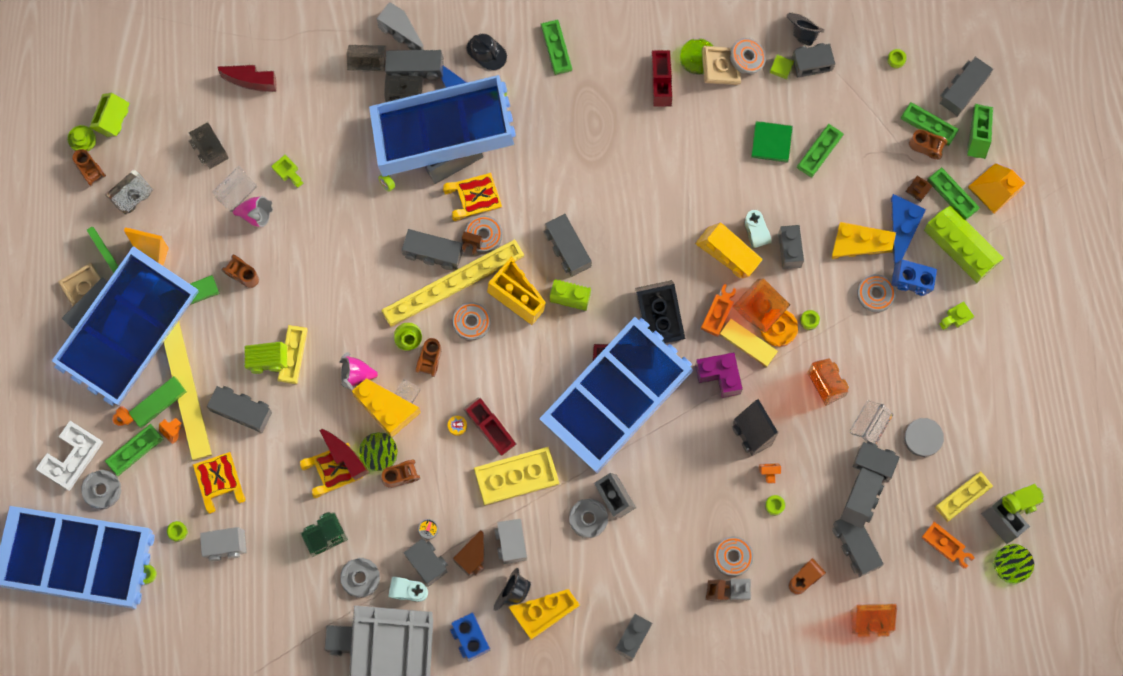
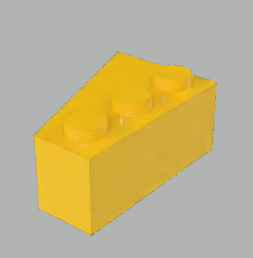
[695,222,763,278]
[487,256,546,325]
[352,378,421,438]

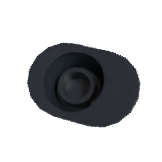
[787,13,825,46]
[467,34,507,71]
[493,568,531,611]

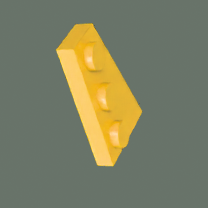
[832,222,896,259]
[508,589,580,640]

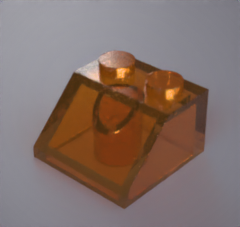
[733,278,791,333]
[807,358,849,406]
[851,604,897,638]

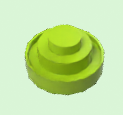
[67,125,96,152]
[393,323,422,351]

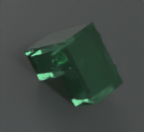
[301,512,348,557]

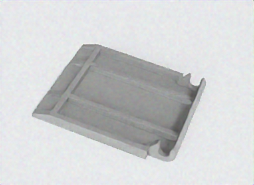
[349,606,433,676]

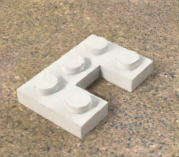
[36,421,103,491]

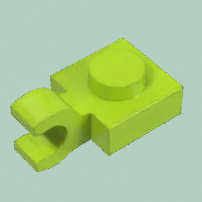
[271,155,303,188]
[939,301,975,330]

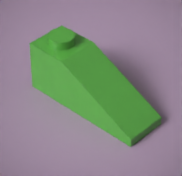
[967,104,993,159]

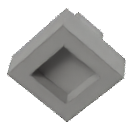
[730,579,751,600]

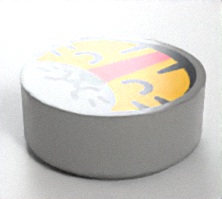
[418,519,438,540]

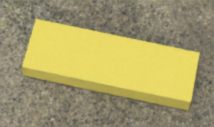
[720,319,778,368]
[278,325,308,384]
[935,471,993,522]

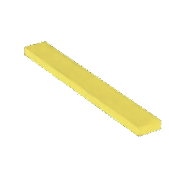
[382,239,524,327]
[157,310,212,461]

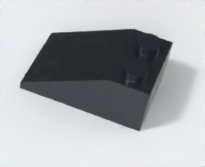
[635,280,685,346]
[732,399,778,456]

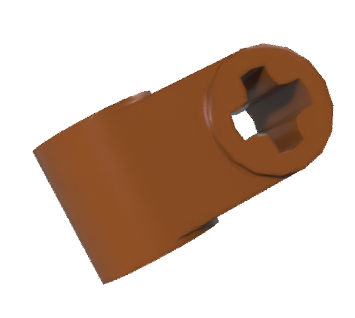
[909,129,948,160]
[73,149,106,187]
[221,254,259,288]
[416,338,442,377]
[381,459,421,488]
[788,558,826,595]

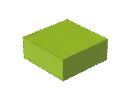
[770,55,794,79]

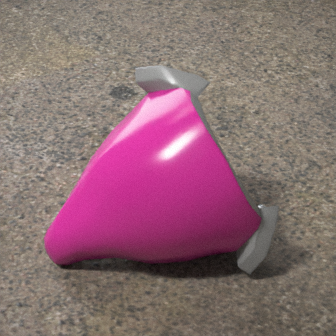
[233,196,273,227]
[339,352,378,390]

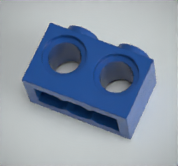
[891,259,937,296]
[450,612,491,661]

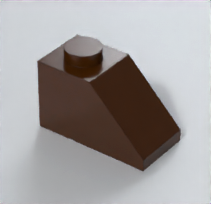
[453,530,484,578]

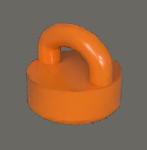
[112,406,134,426]

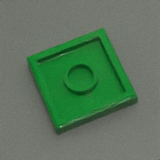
[751,121,793,163]

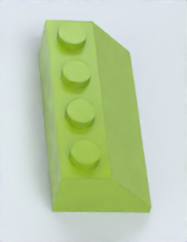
[924,205,1004,283]

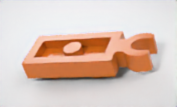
[701,284,736,337]
[921,522,974,569]

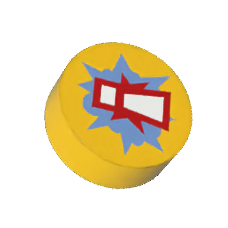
[448,416,467,436]

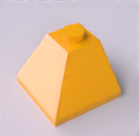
[968,163,1026,214]
[124,227,169,266]

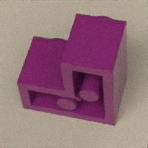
[695,352,743,398]

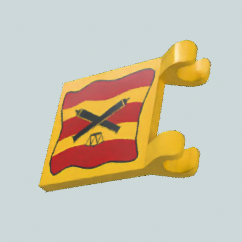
[443,173,502,221]
[300,443,363,498]
[193,452,246,514]

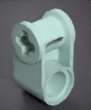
[744,210,772,249]
[388,577,428,602]

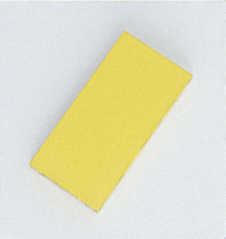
[474,447,559,506]

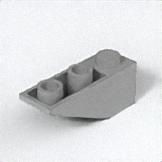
[377,2,424,50]

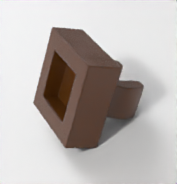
[905,175,932,202]
[462,231,483,255]
[706,579,730,601]

